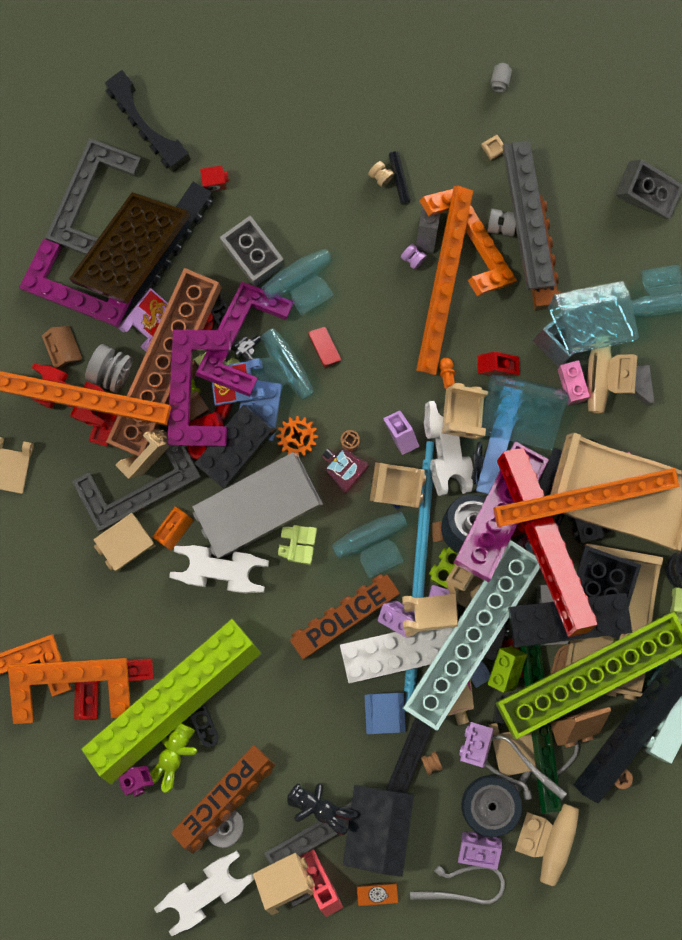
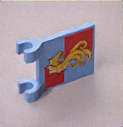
[212,358,267,406]

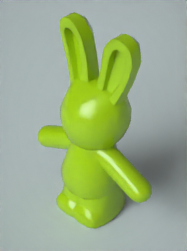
[150,723,197,793]

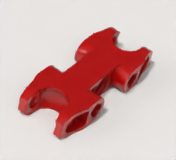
[32,363,107,428]

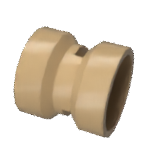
[368,161,394,187]

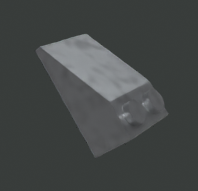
[615,159,682,219]
[532,302,601,368]

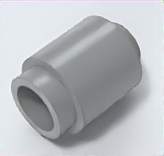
[490,63,512,93]

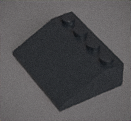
[576,545,641,641]
[343,785,414,877]

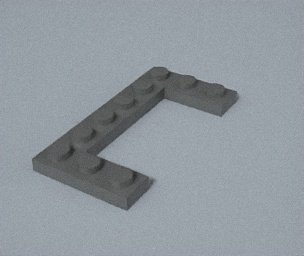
[45,138,142,255]
[72,430,201,532]
[264,802,352,907]

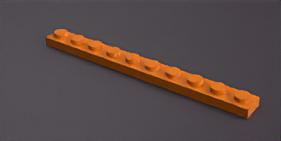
[416,185,473,375]
[0,371,171,425]
[493,468,680,527]

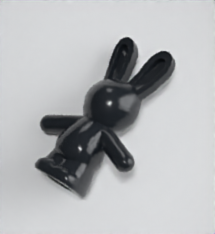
[287,783,357,835]

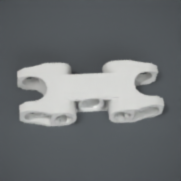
[424,401,473,496]
[169,545,269,594]
[154,851,254,936]

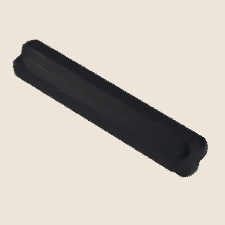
[389,151,410,205]

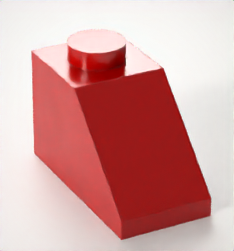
[477,351,520,376]

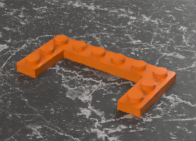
[419,189,517,297]
[0,634,72,697]
[8,658,131,724]

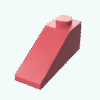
[300,849,344,917]

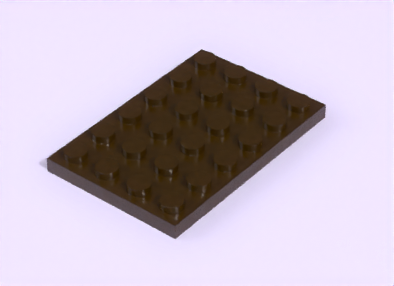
[69,192,190,304]

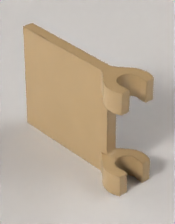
[0,437,34,494]
[402,594,458,637]
[488,723,536,776]

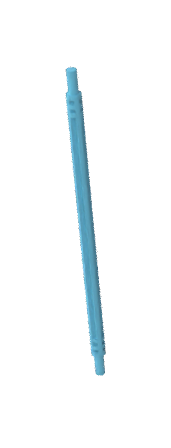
[404,441,434,711]

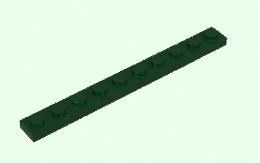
[521,645,562,813]

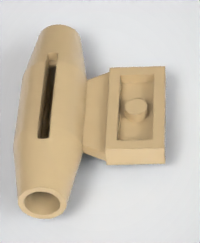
[587,336,637,413]
[515,804,579,886]

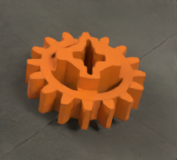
[276,416,318,457]

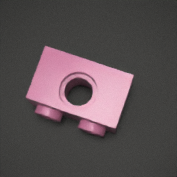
[558,360,590,406]

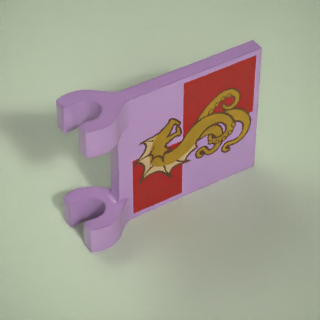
[118,288,168,352]

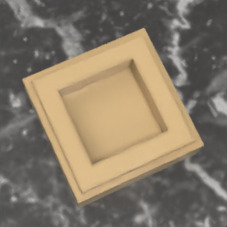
[481,135,503,161]

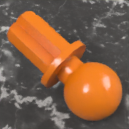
[439,358,455,389]

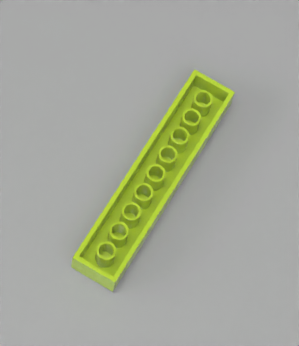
[495,612,682,739]
[81,619,262,785]

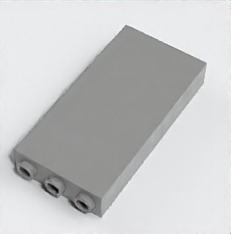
[193,452,323,558]

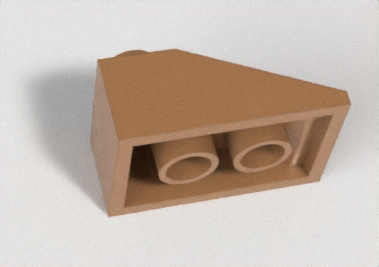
[550,707,611,748]

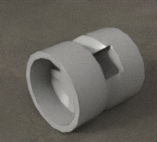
[487,208,516,237]

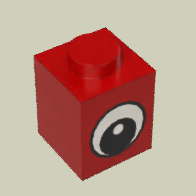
[200,165,229,192]

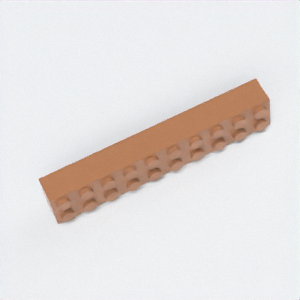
[106,268,222,457]

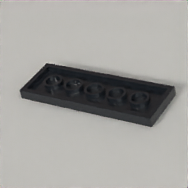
[508,593,633,648]

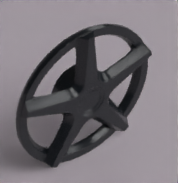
[471,442,483,485]

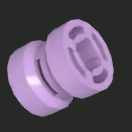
[401,243,427,270]

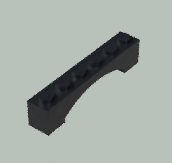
[104,70,191,172]

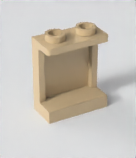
[442,383,488,440]
[116,429,169,479]
[370,462,426,508]
[93,513,156,572]
[446,565,484,608]
[253,853,315,915]

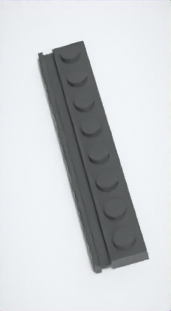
[502,141,555,290]

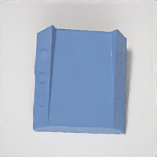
[365,693,406,734]

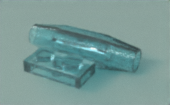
[262,249,334,315]
[629,264,682,317]
[251,328,314,400]
[332,511,407,578]

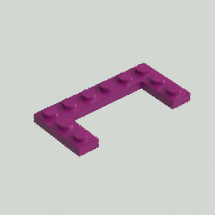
[19,238,133,328]
[196,282,294,397]
[167,330,231,447]

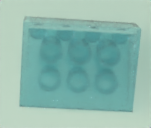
[548,281,639,355]
[482,373,568,450]

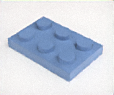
[240,380,283,441]

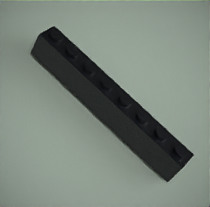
[124,181,214,317]
[573,659,682,804]

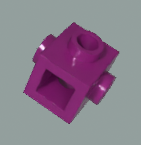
[119,766,154,797]

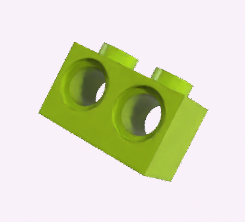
[429,547,457,590]
[488,646,527,693]

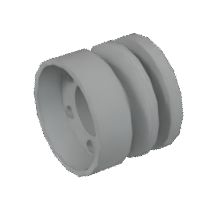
[85,344,133,393]

